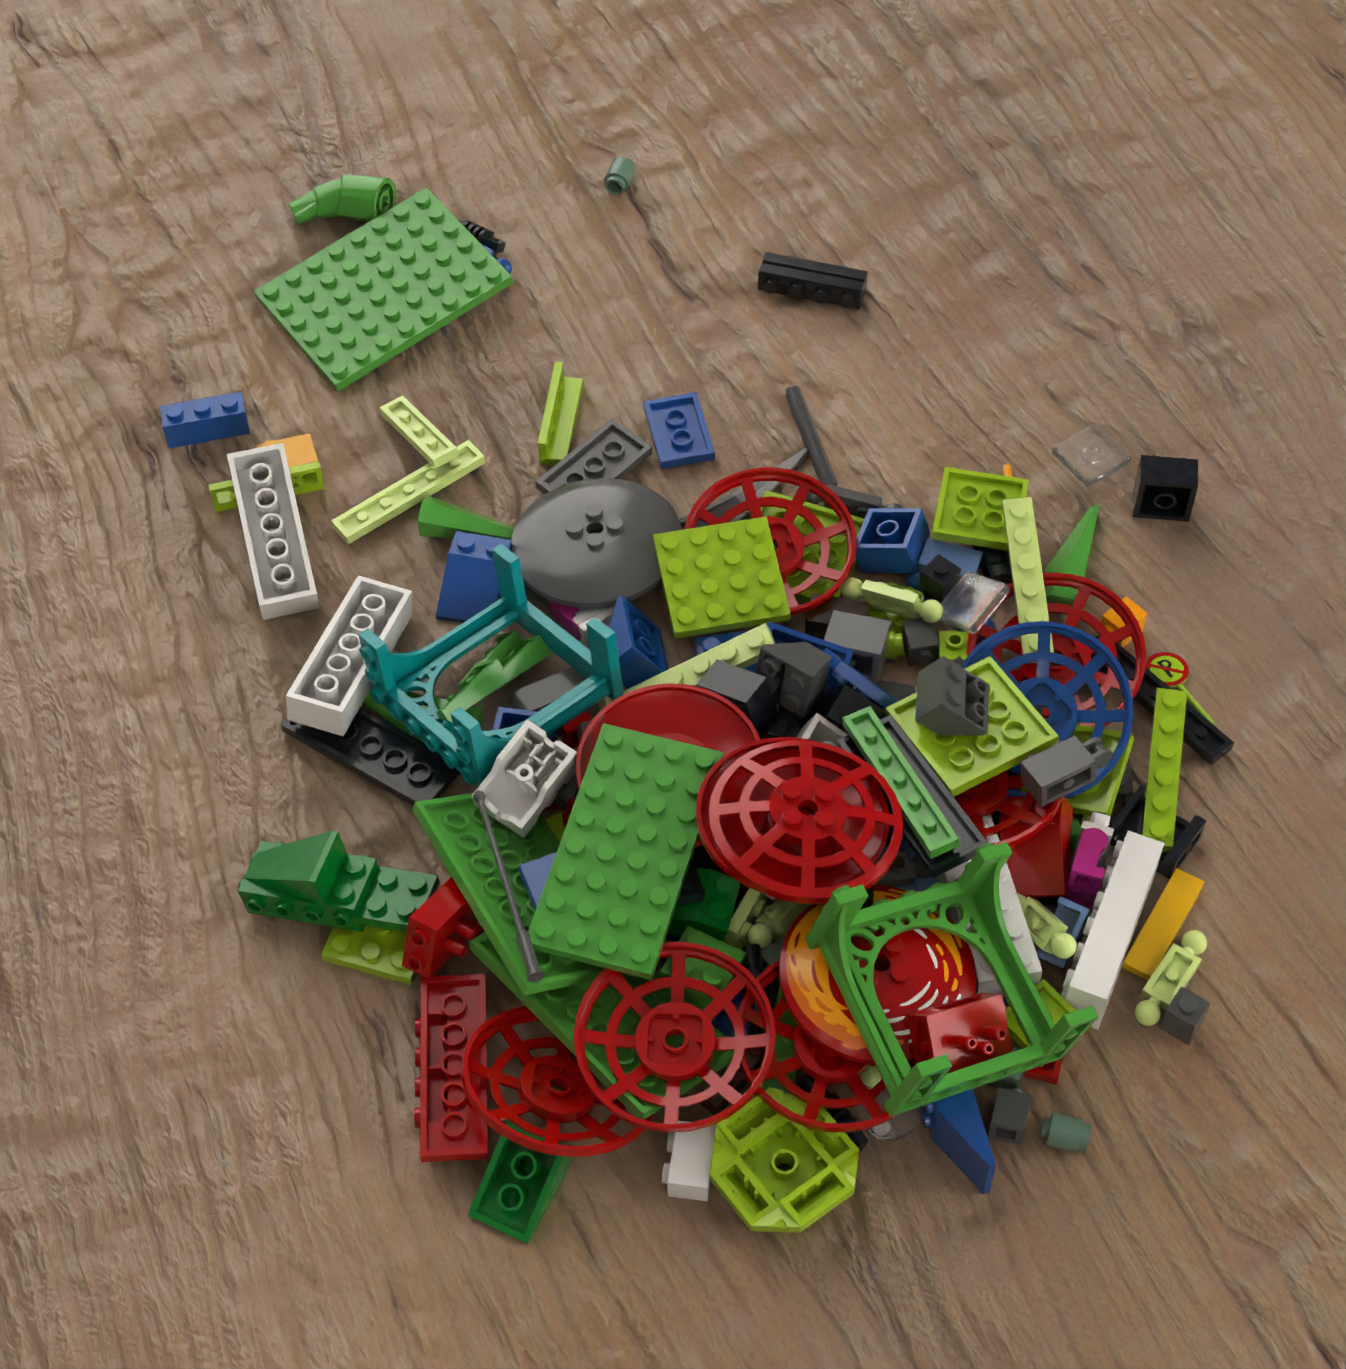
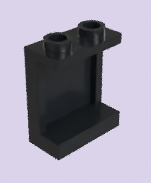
[1108,785,1207,879]

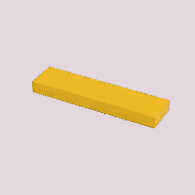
[1122,868,1205,981]

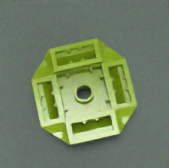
[710,1087,859,1233]

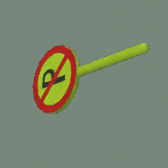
[1145,652,1214,724]

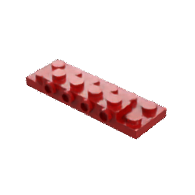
[414,973,489,1162]

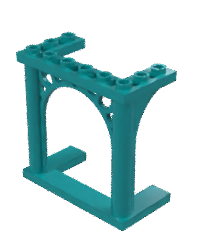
[358,544,624,788]

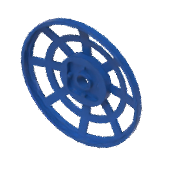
[961,621,1134,799]

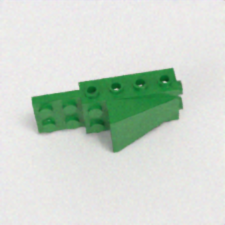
[238,830,440,932]

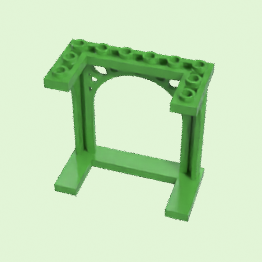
[805,842,1099,1117]

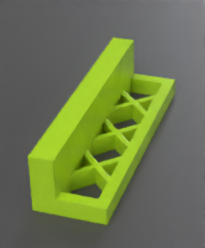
[538,361,583,466]
[208,461,325,512]

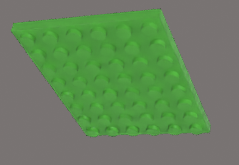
[254,187,513,392]

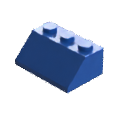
[160,391,250,448]

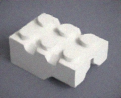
[471,720,578,838]

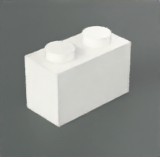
[662,1120,716,1202]

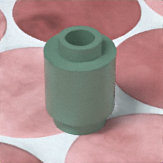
[604,157,636,195]
[1040,1112,1092,1153]

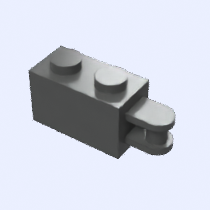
[1021,736,1113,807]

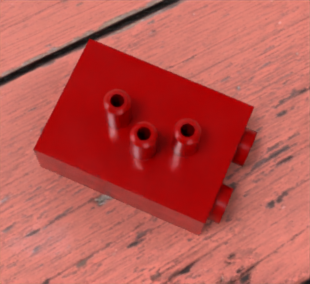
[402,876,485,979]
[907,993,1012,1074]

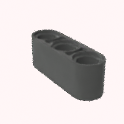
[508,667,586,712]

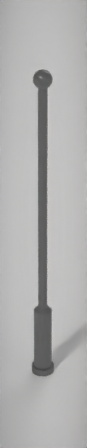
[473,791,544,982]

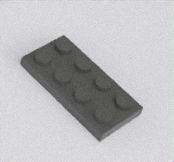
[536,419,652,494]

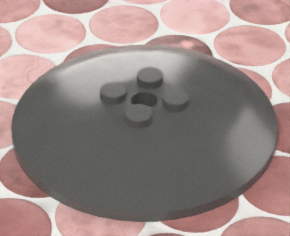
[511,478,682,608]

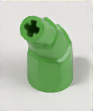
[288,175,396,225]

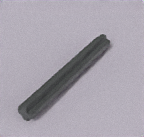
[785,386,838,486]

